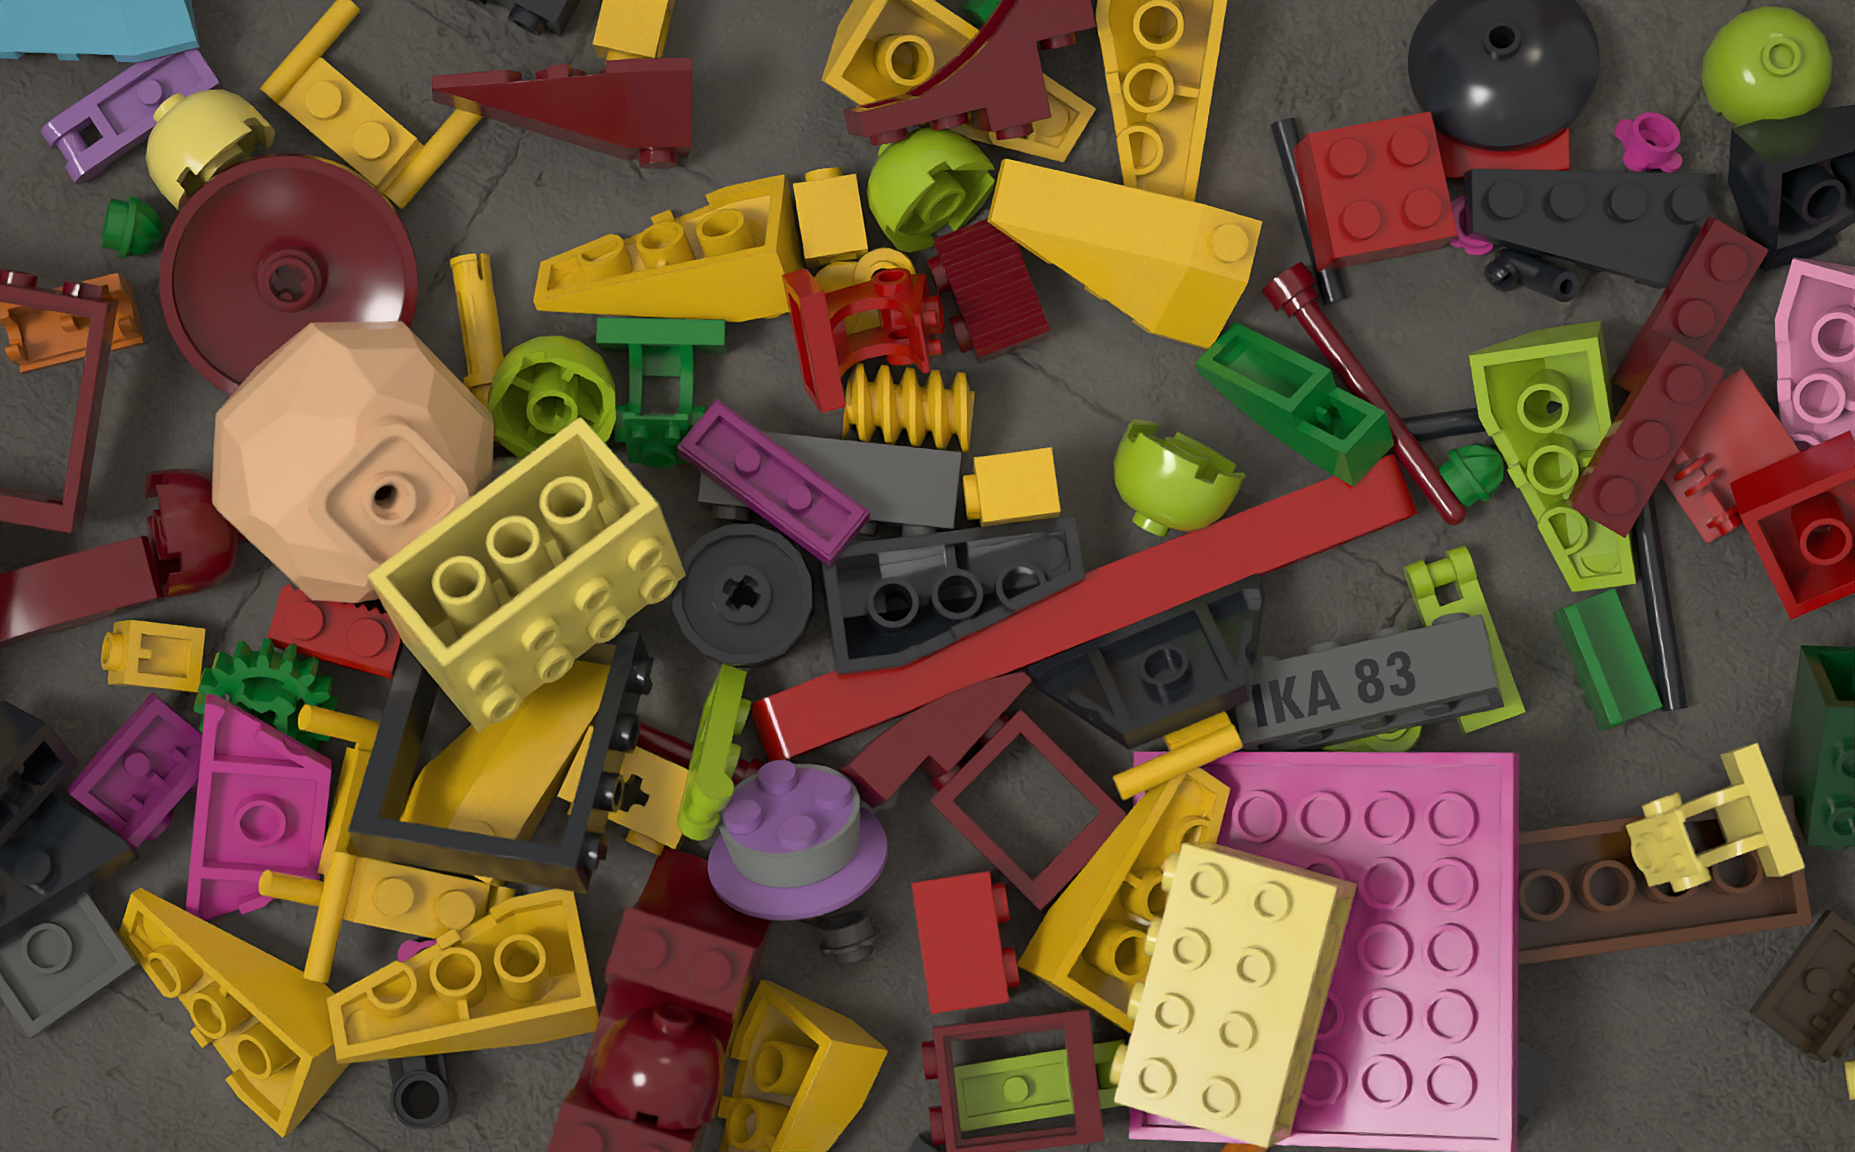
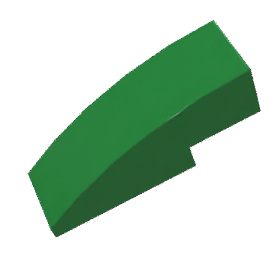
[1195,322,1394,487]

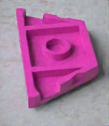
[185,694,332,921]

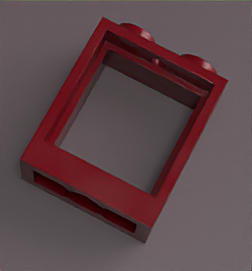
[930,709,1127,911]
[921,1008,1104,1152]

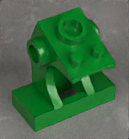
[596,318,728,469]

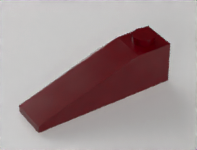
[432,58,692,169]

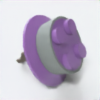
[708,760,888,928]

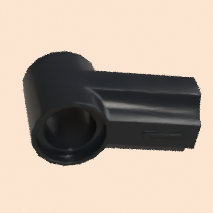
[388,1053,457,1129]

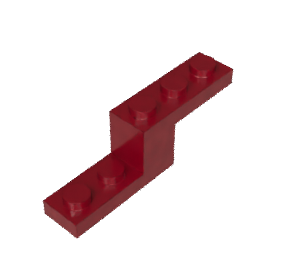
[1565,216,1769,538]

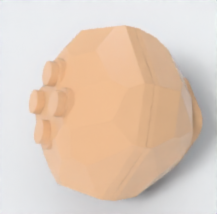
[212,321,494,603]

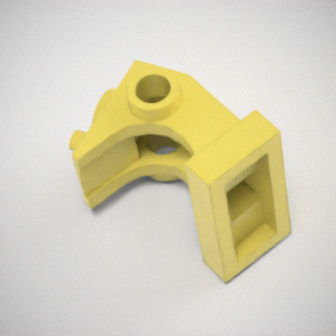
[1626,743,1805,892]

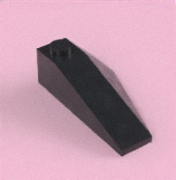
[1728,105,1855,272]
[818,515,1085,676]

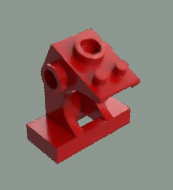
[782,268,945,413]

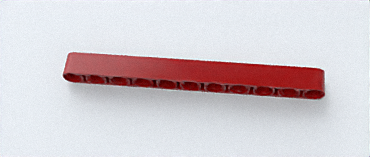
[749,454,1419,762]

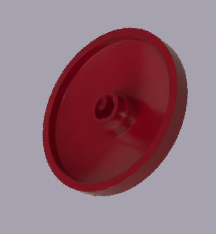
[159,153,418,395]

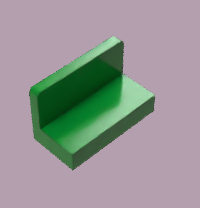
[1552,588,1663,731]

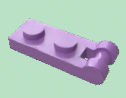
[41,48,224,185]

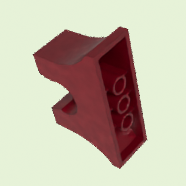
[547,846,773,1152]

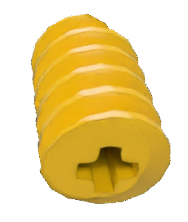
[842,363,975,453]

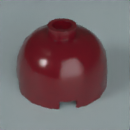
[145,468,250,599]
[590,1003,726,1130]

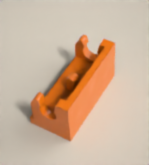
[0,273,146,374]

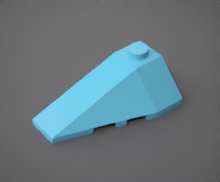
[0,0,200,62]

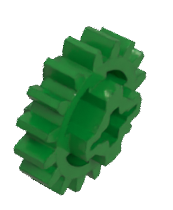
[194,638,338,751]

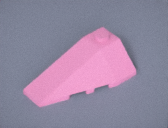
[1775,257,1855,451]

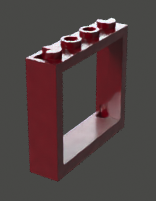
[0,269,119,533]

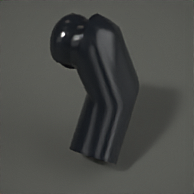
[1484,248,1579,302]

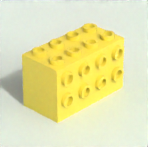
[367,417,686,732]
[1110,842,1357,1148]

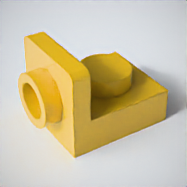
[101,620,206,693]

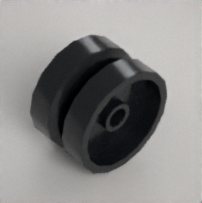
[672,524,815,669]

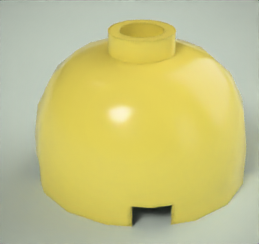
[145,89,276,212]

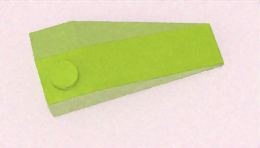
[1469,320,1637,592]

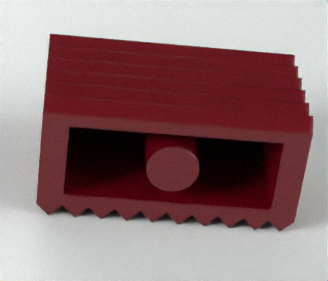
[926,219,1050,364]

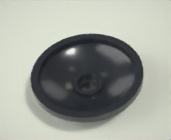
[1408,0,1600,152]

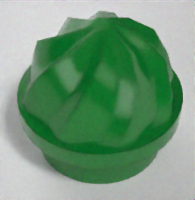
[100,195,163,259]
[1437,443,1504,509]

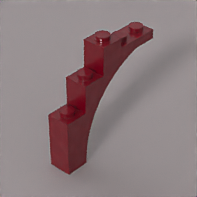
[843,0,1096,146]

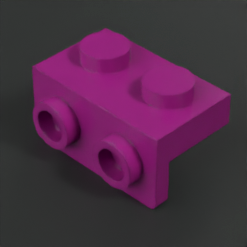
[67,692,202,849]

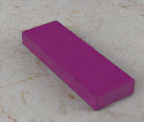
[677,399,870,567]

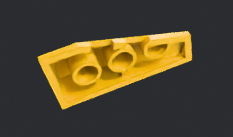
[119,888,350,1138]

